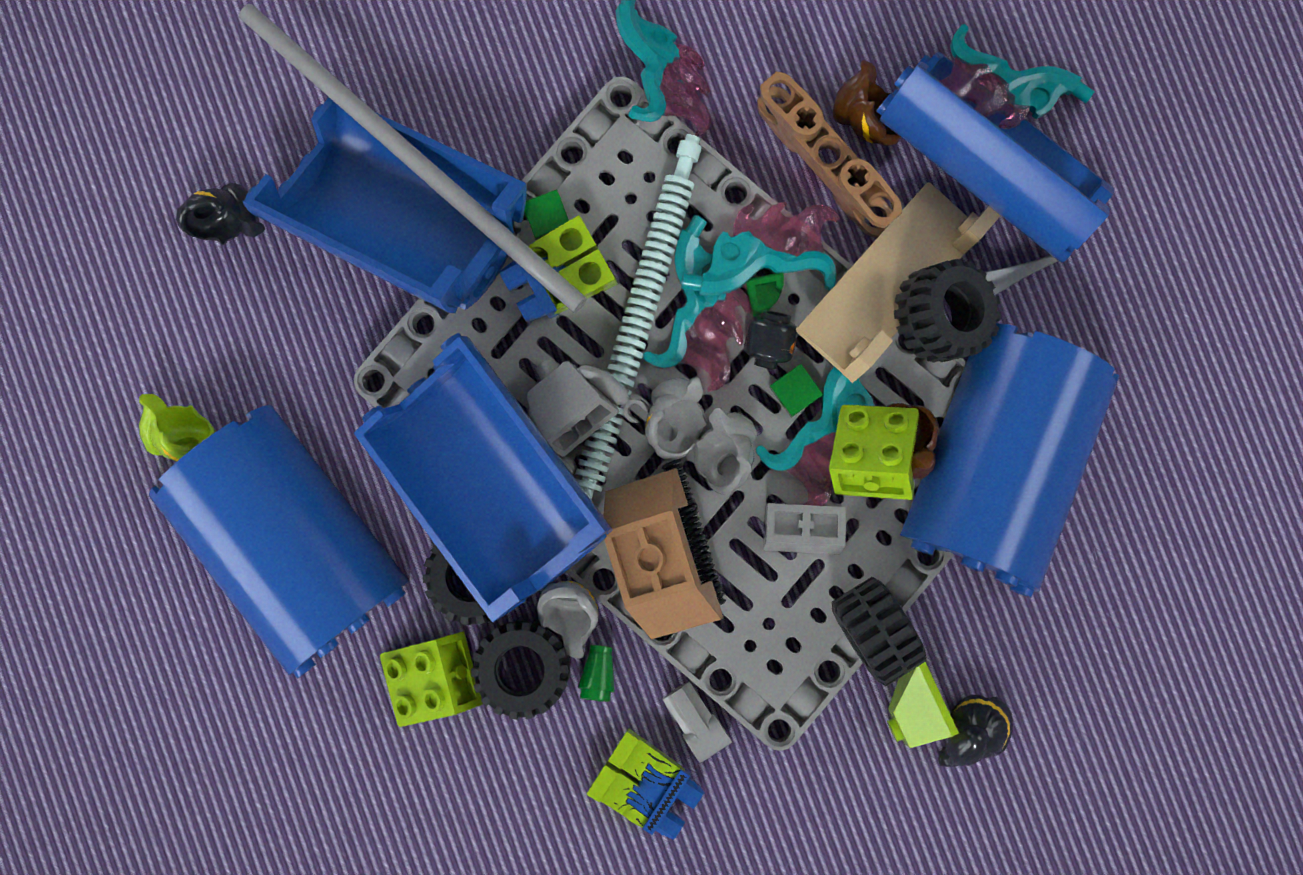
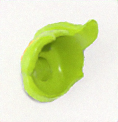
[139,394,216,462]

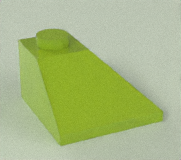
[887,662,959,748]

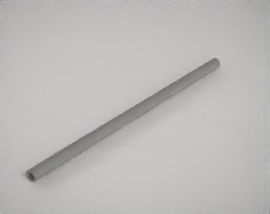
[239,4,587,313]

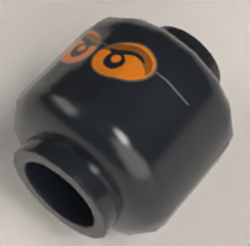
[744,310,798,369]

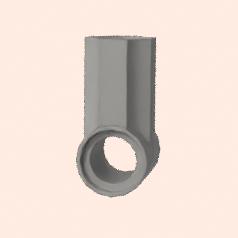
[662,681,732,763]

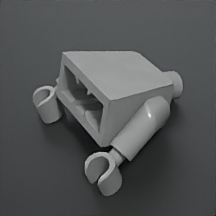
[526,359,649,475]

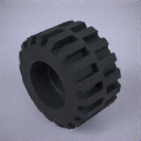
[894,259,1001,363]
[423,545,491,625]
[831,577,927,687]
[471,620,570,720]

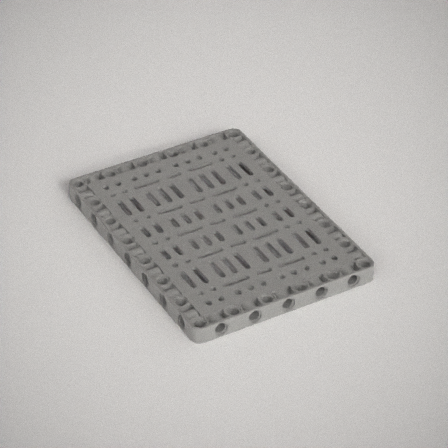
[354,77,966,751]

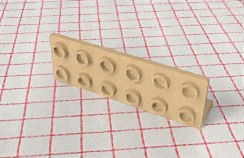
[796,182,1001,383]

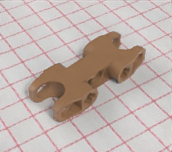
[757,71,902,238]

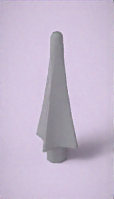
[985,255,1058,296]

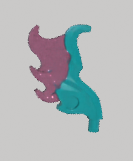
[615,0,711,137]
[939,24,1095,129]
[681,202,840,295]
[643,215,751,392]
[756,366,874,506]

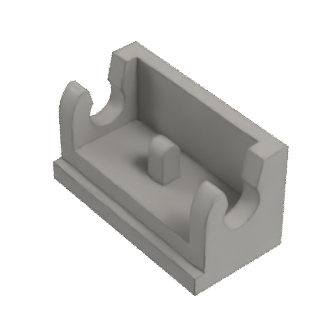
[763,503,846,555]

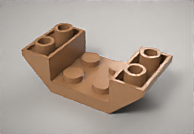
[603,468,723,639]

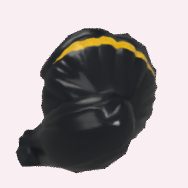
[176,183,265,245]
[938,695,1013,767]

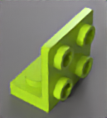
[829,405,919,500]
[380,631,483,727]

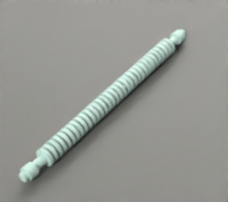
[575,134,702,499]

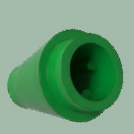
[577,645,615,702]

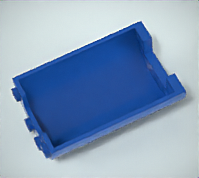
[876,51,1115,263]
[243,97,527,313]
[900,323,1120,598]
[354,333,613,623]
[149,405,410,679]

